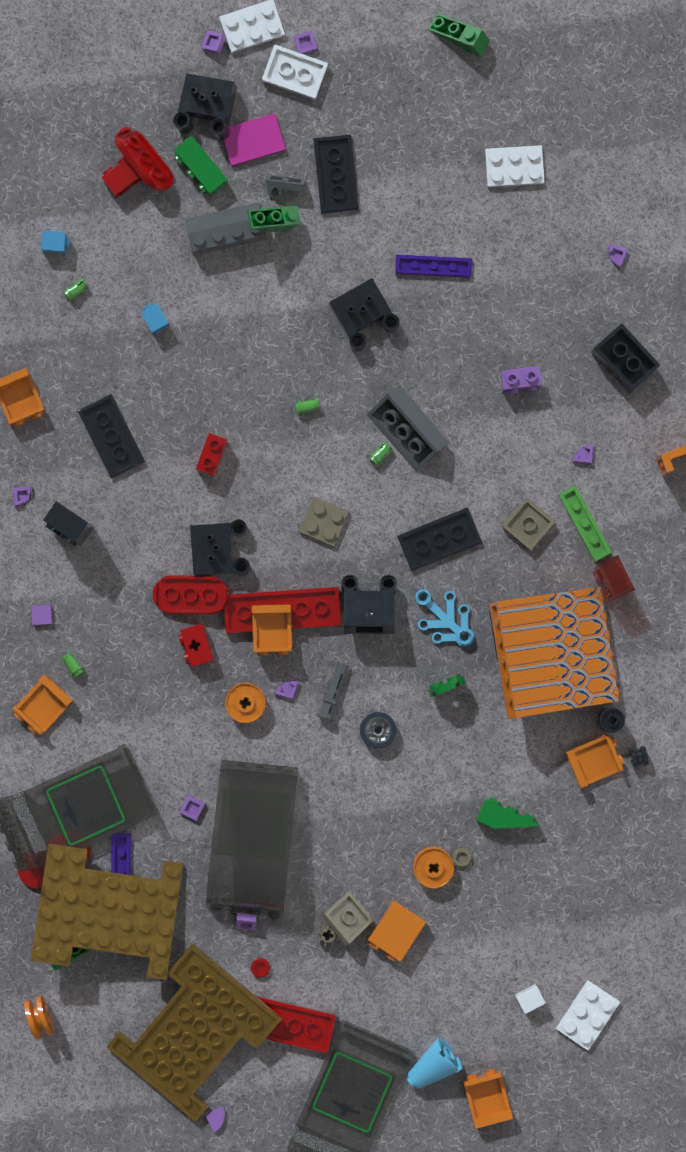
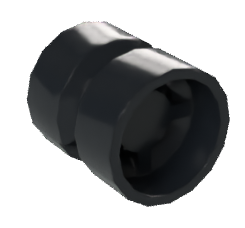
[597,708,625,733]

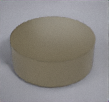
[452,848,472,867]

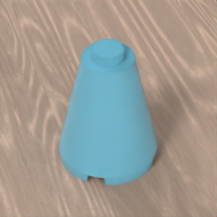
[407,1038,462,1089]

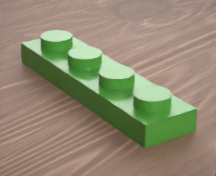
[558,485,612,562]

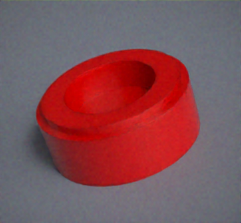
[251,958,270,978]

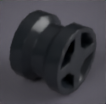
[629,746,649,767]

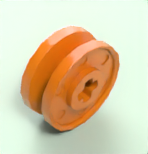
[225,683,266,723]
[413,846,454,889]
[24,995,54,1040]

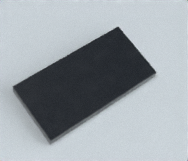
[313,134,359,214]
[77,394,145,479]
[397,507,482,571]

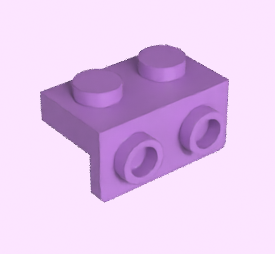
[501,366,542,395]

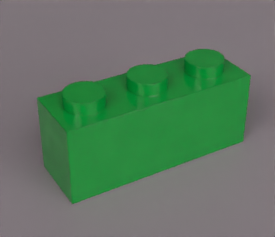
[174,135,228,197]

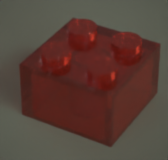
[592,555,635,602]

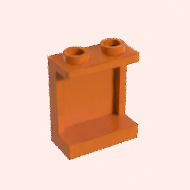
[0,368,46,428]
[656,446,686,476]
[252,605,292,656]
[13,675,74,735]
[565,735,625,788]
[368,900,426,962]
[463,1069,513,1129]

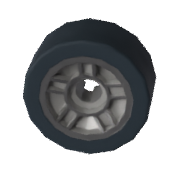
[360,712,396,748]

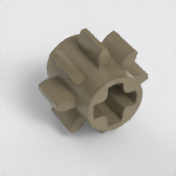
[316,923,339,947]

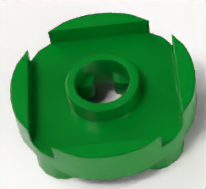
[428,673,466,697]

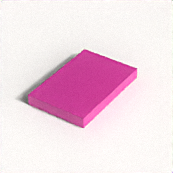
[221,113,286,167]

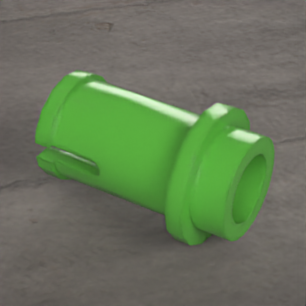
[63,278,89,301]
[295,398,320,416]
[369,442,393,466]
[61,652,84,678]

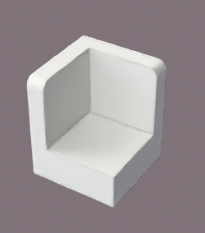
[515,984,545,1013]

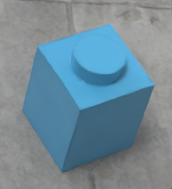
[41,231,70,255]
[141,303,170,335]

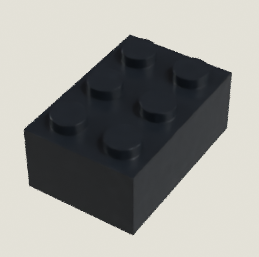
[591,323,660,394]
[43,501,94,546]

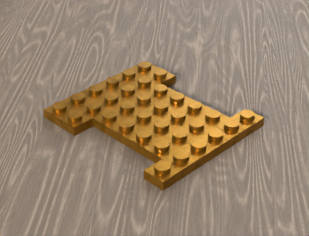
[30,844,183,980]
[106,943,282,1122]

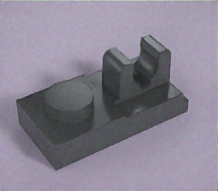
[266,174,305,196]

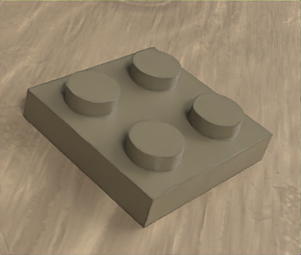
[299,497,349,546]
[501,497,556,551]
[321,891,374,945]

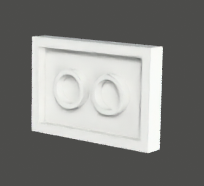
[219,0,285,53]
[262,45,328,100]
[485,145,544,187]
[556,980,620,1050]

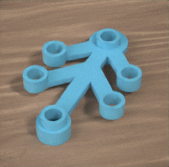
[415,590,474,647]

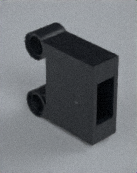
[173,73,237,140]
[329,278,399,352]
[190,519,250,576]
[341,575,397,634]

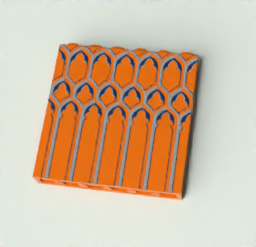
[489,587,619,719]

